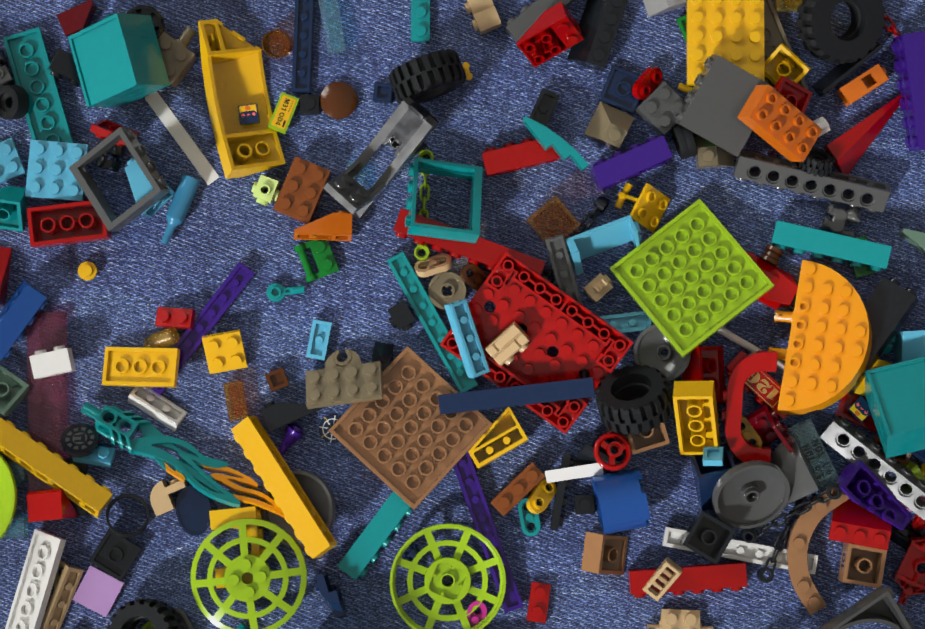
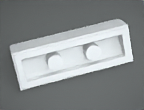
[128,387,188,431]

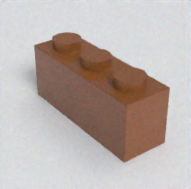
[490,461,545,517]

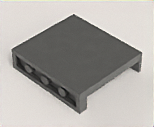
[674,54,776,157]

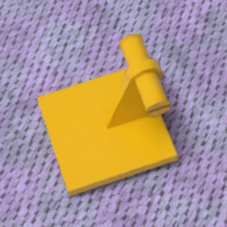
[614,182,671,233]

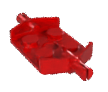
[892,536,925,605]

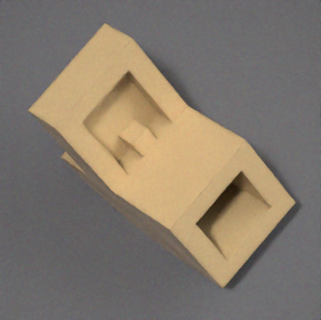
[150,479,188,517]

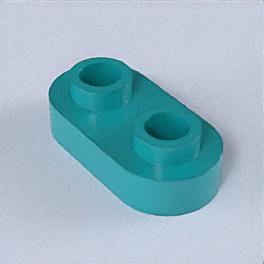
[518,497,541,536]

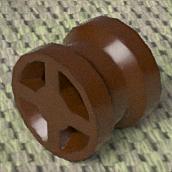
[760,244,784,267]

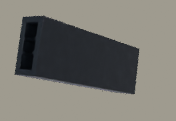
[847,277,919,396]

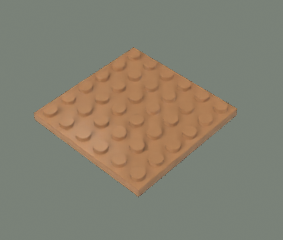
[328,346,492,510]

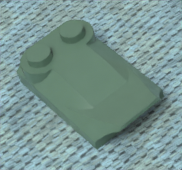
[0,365,30,417]

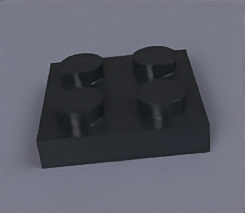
[89,528,143,582]

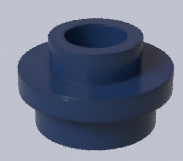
[402,543,420,561]

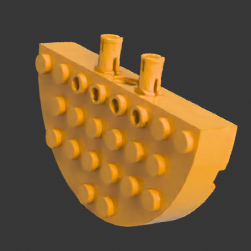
[769,260,872,415]

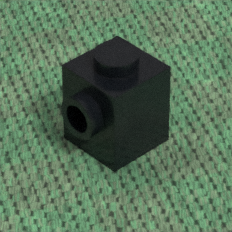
[388,301,416,332]

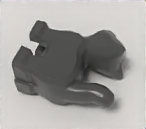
[820,204,861,238]

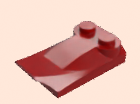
[745,251,798,310]

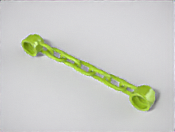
[414,150,434,260]

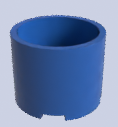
[592,468,650,535]

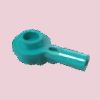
[266,283,305,302]

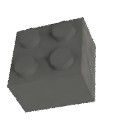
[635,81,685,137]

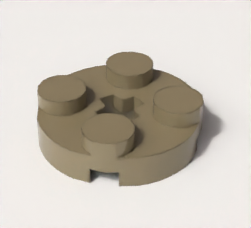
[428,272,466,310]

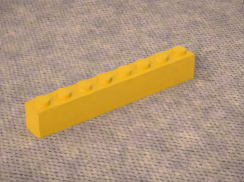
[231,416,338,559]
[0,418,113,518]

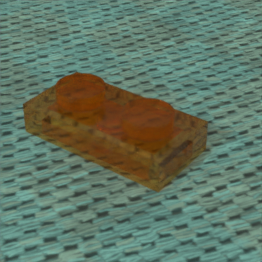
[223,380,249,422]

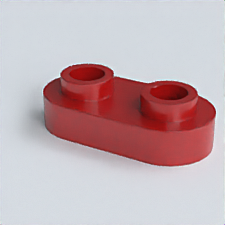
[632,67,663,100]

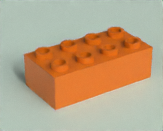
[737,85,823,162]

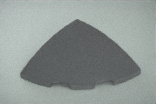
[770,434,821,505]

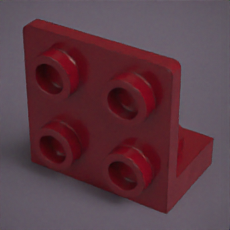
[746,405,794,453]

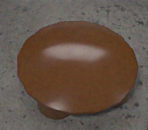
[320,81,358,120]

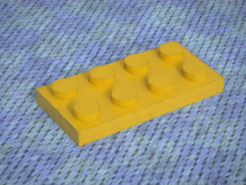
[102,347,180,388]

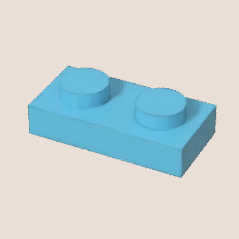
[306,319,332,360]
[72,446,116,468]

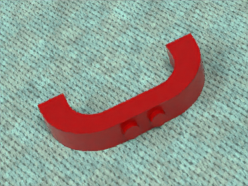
[721,350,778,462]

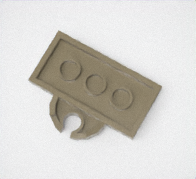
[305,349,384,409]

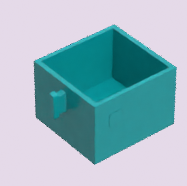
[68,13,170,107]
[865,356,925,458]

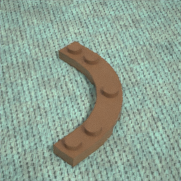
[786,481,850,615]

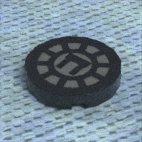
[60,423,100,458]

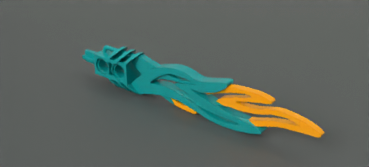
[81,402,284,518]

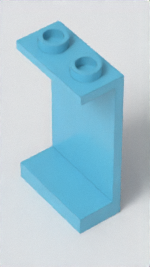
[565,215,642,275]

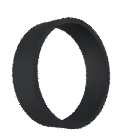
[106,494,149,538]

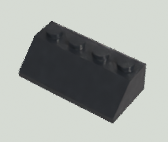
[567,0,628,72]

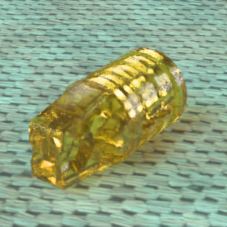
[144,327,179,348]

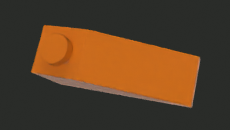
[293,211,352,241]

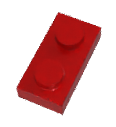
[155,307,196,330]
[526,581,551,623]

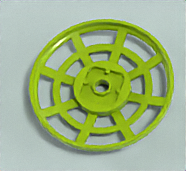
[191,518,308,629]
[389,523,506,629]

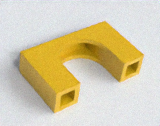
[209,505,265,589]

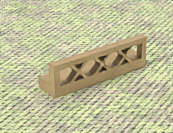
[40,560,84,629]

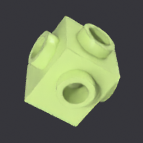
[251,175,281,206]

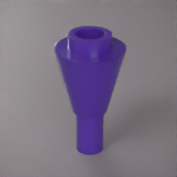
[278,423,304,456]

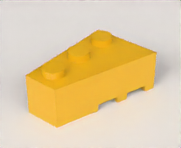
[468,407,529,469]

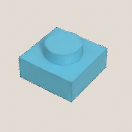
[702,447,724,466]

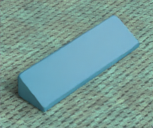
[444,298,490,378]

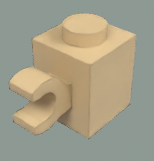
[582,273,613,303]

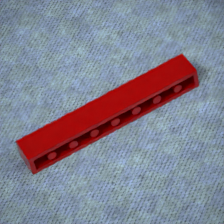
[393,208,546,275]

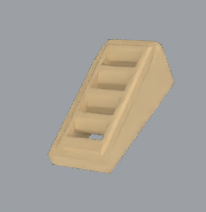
[642,557,682,602]

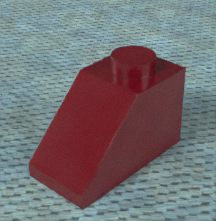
[57,0,97,37]

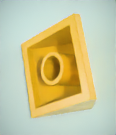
[765,43,811,85]

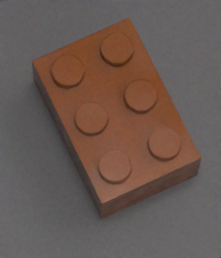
[273,156,332,224]

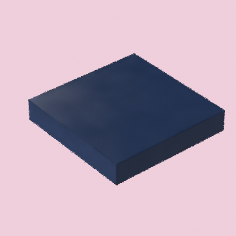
[598,65,640,114]

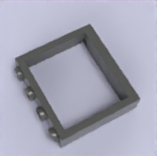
[69,127,170,232]

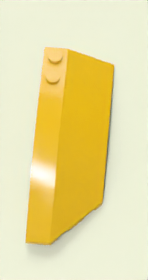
[198,19,286,179]

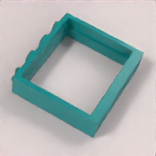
[405,157,483,243]

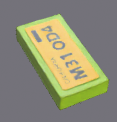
[268,92,299,135]

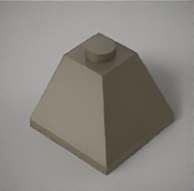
[584,101,635,152]
[694,136,735,170]

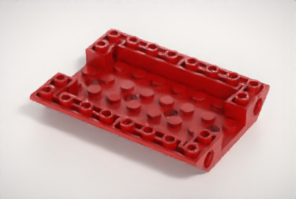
[440,251,634,434]

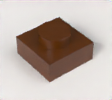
[265,367,290,392]

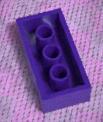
[590,135,673,193]

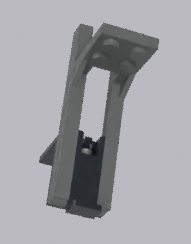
[323,96,439,220]

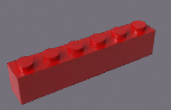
[628,561,748,598]

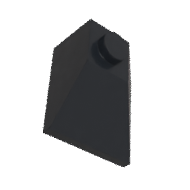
[573,443,619,470]

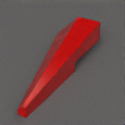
[823,94,901,174]

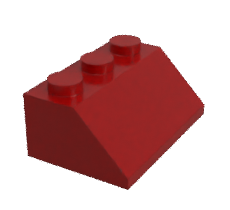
[682,346,726,404]
[828,499,892,550]

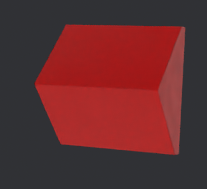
[26,488,78,522]

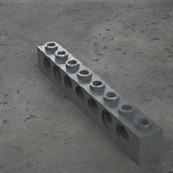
[733,149,891,212]
[819,415,925,521]

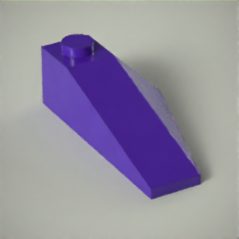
[838,460,913,530]

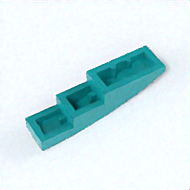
[522,116,589,172]

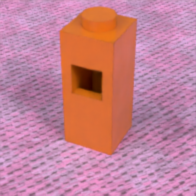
[836,64,889,107]

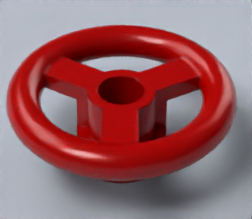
[593,432,632,471]

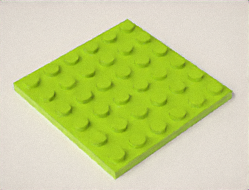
[609,198,774,358]

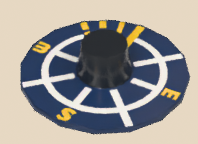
[319,415,340,443]

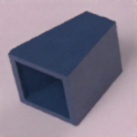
[690,444,735,511]

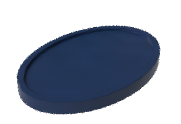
[176,485,211,536]

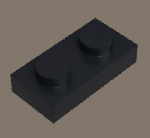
[529,88,560,126]

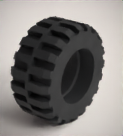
[389,49,466,104]
[595,364,673,435]
[107,599,184,629]

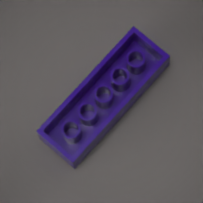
[891,31,925,152]

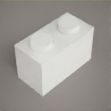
[29,345,76,379]

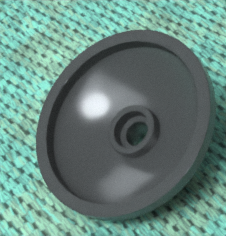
[634,325,691,381]

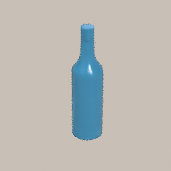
[161,174,201,245]

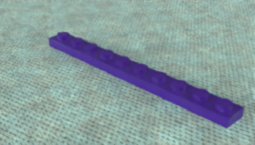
[454,452,524,613]

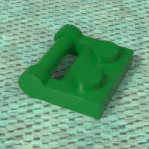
[294,240,340,283]

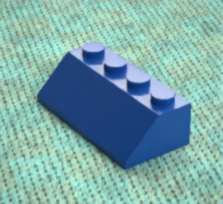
[0,279,47,360]

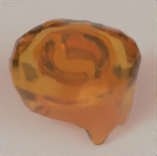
[261,29,293,59]

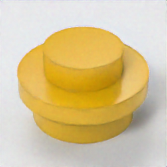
[78,261,97,281]

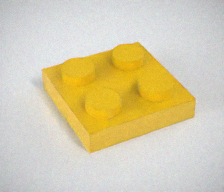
[202,329,248,374]

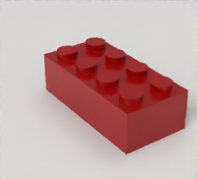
[27,201,112,248]

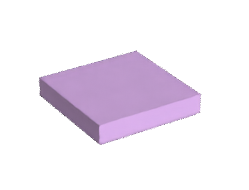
[72,565,125,617]

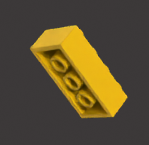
[673,381,720,455]

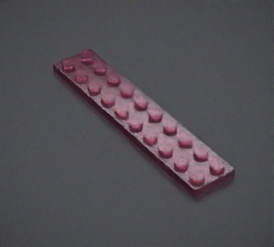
[27,312,68,492]

